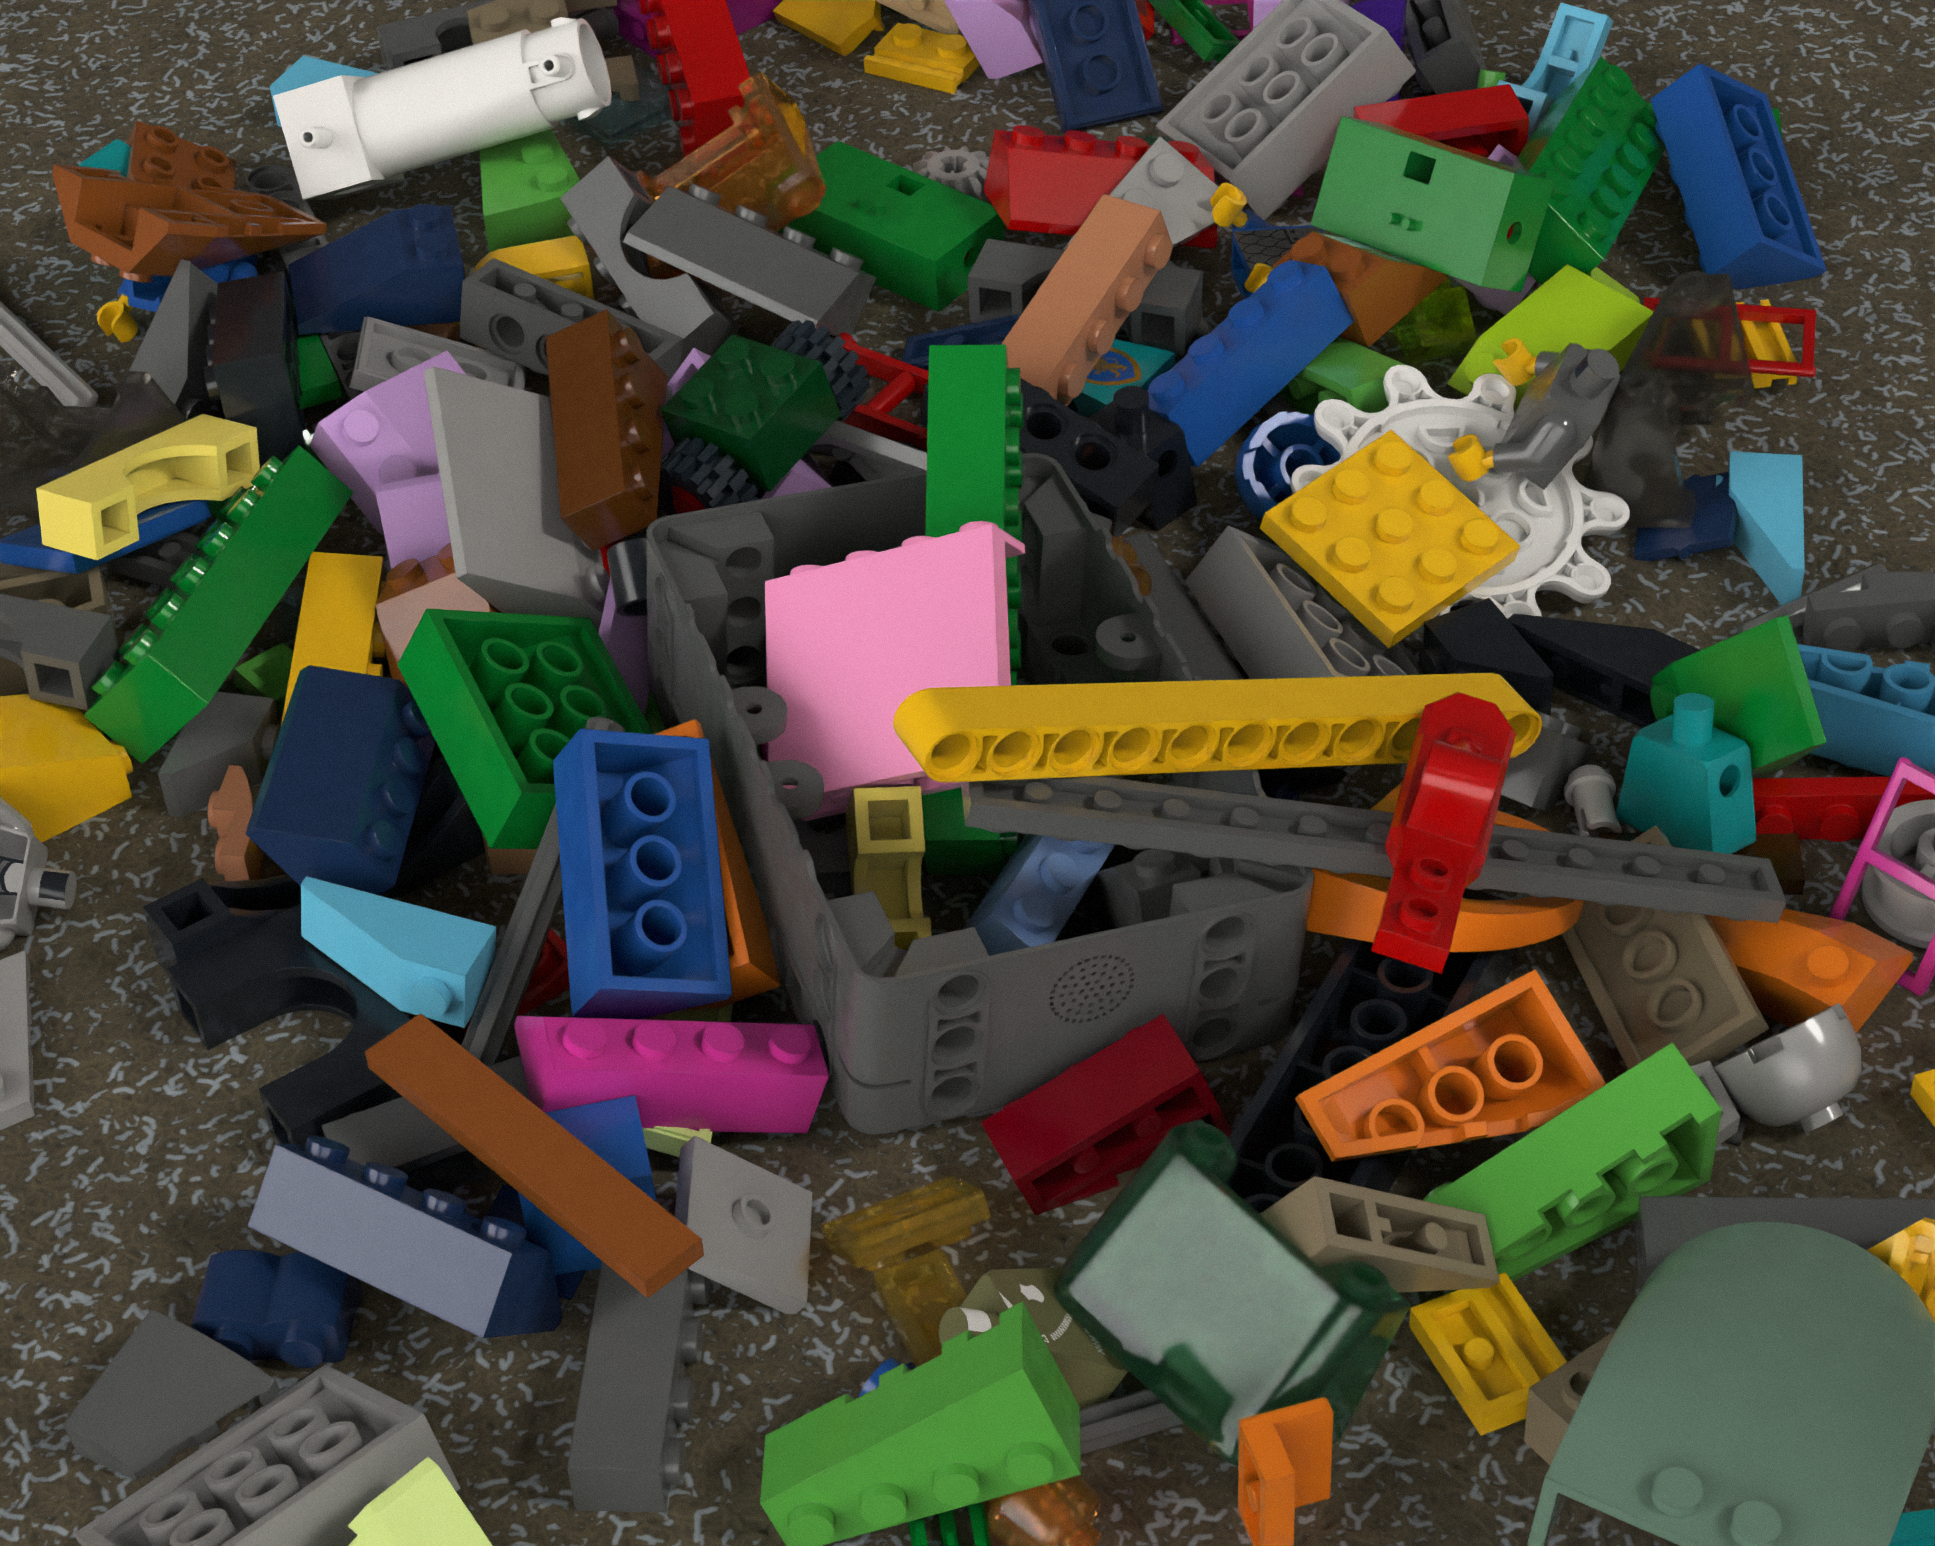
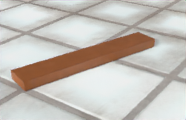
[365,1013,704,1298]

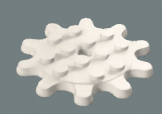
[1290,365,1630,633]

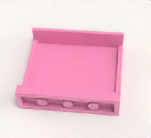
[765,521,1025,821]

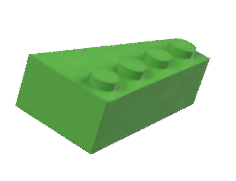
[480,129,580,252]
[1423,1042,1722,1292]

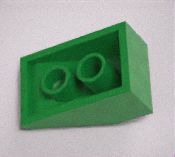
[1650,615,1827,778]

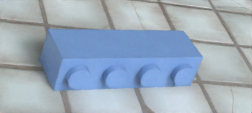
[963,776,1115,956]

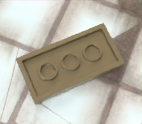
[1561,825,1769,1070]

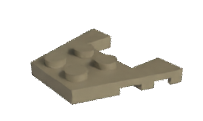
[467,0,640,101]

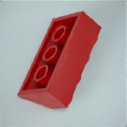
[983,125,1218,249]

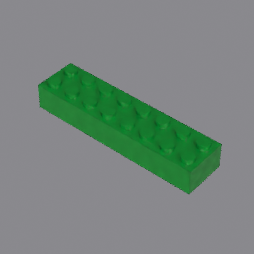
[922,344,1023,875]

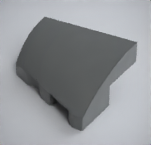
[63,1309,279,1481]

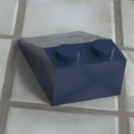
[288,204,464,335]

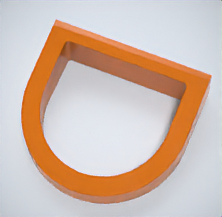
[1306,782,1586,952]

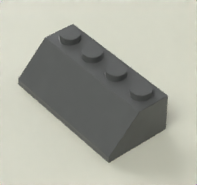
[623,183,877,336]

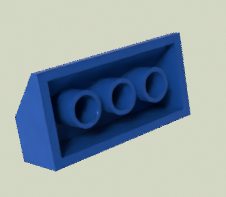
[1650,63,1827,290]
[1147,260,1354,468]
[553,729,732,1019]

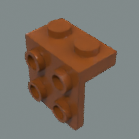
[126,120,236,190]

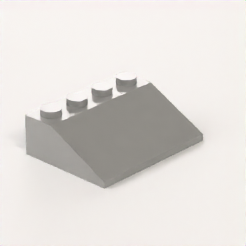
[1155,0,1416,220]
[424,367,610,630]
[1185,526,1423,679]
[74,1364,461,1546]

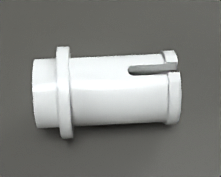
[1564,765,1622,838]

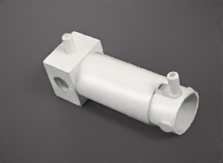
[273,17,612,200]

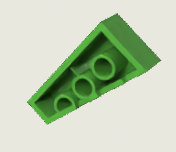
[760,1301,1081,1546]

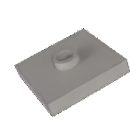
[675,1135,813,1314]

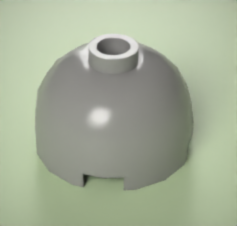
[1714,1003,1862,1133]

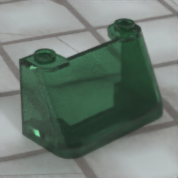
[1054,1119,1411,1467]

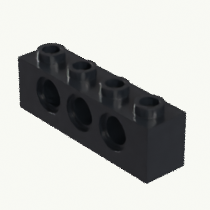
[920,344,1160,541]

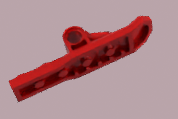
[1371,692,1516,974]

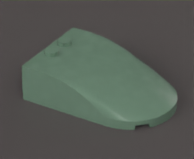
[1527,1222,1935,1546]

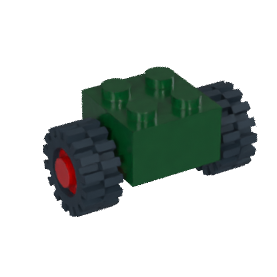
[657,320,870,516]

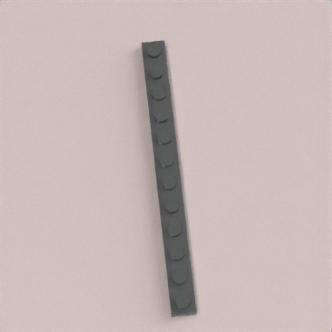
[961,776,1787,923]

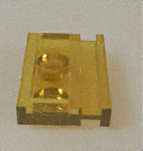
[821,1175,991,1272]

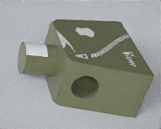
[939,1268,1129,1408]

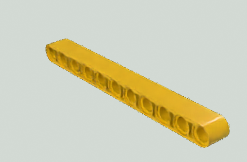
[893,673,1542,783]

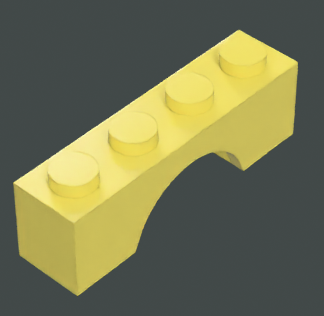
[36,414,260,560]

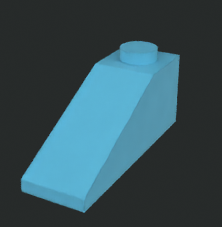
[1716,451,1805,605]
[301,876,496,1028]

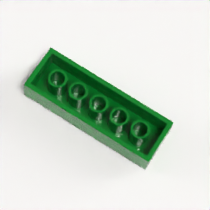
[1512,56,1666,285]
[84,445,354,764]

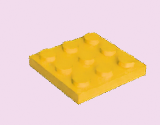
[1260,429,1521,648]

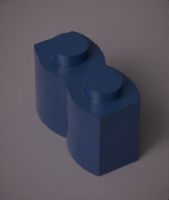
[191,1250,362,1368]

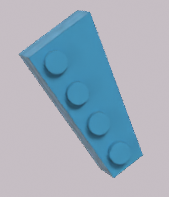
[1797,644,1935,777]

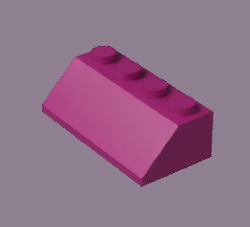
[514,1016,829,1133]

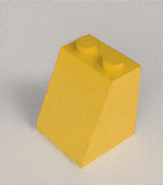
[0,694,133,842]

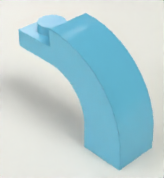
[1497,3,1613,141]

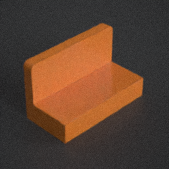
[1238,1397,1334,1546]

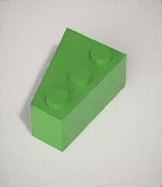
[1279,336,1406,415]

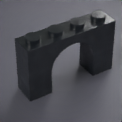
[167,904,414,1144]

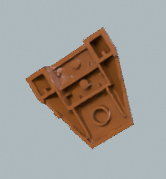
[52,164,327,283]

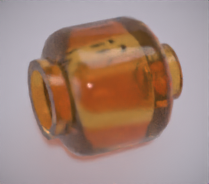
[987,1475,1102,1546]

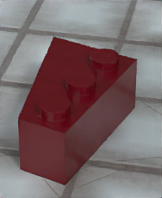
[980,1013,1233,1216]

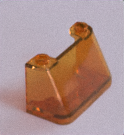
[635,71,826,282]

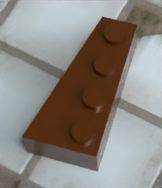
[546,309,667,551]

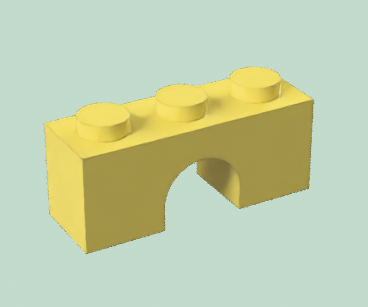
[846,786,932,951]

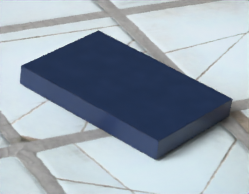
[1028,0,1164,133]

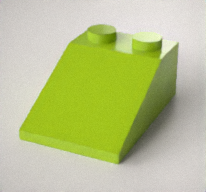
[1447,264,1659,413]

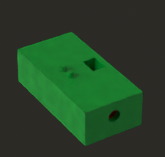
[1310,116,1555,292]
[769,140,1005,312]

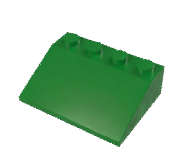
[397,608,654,849]

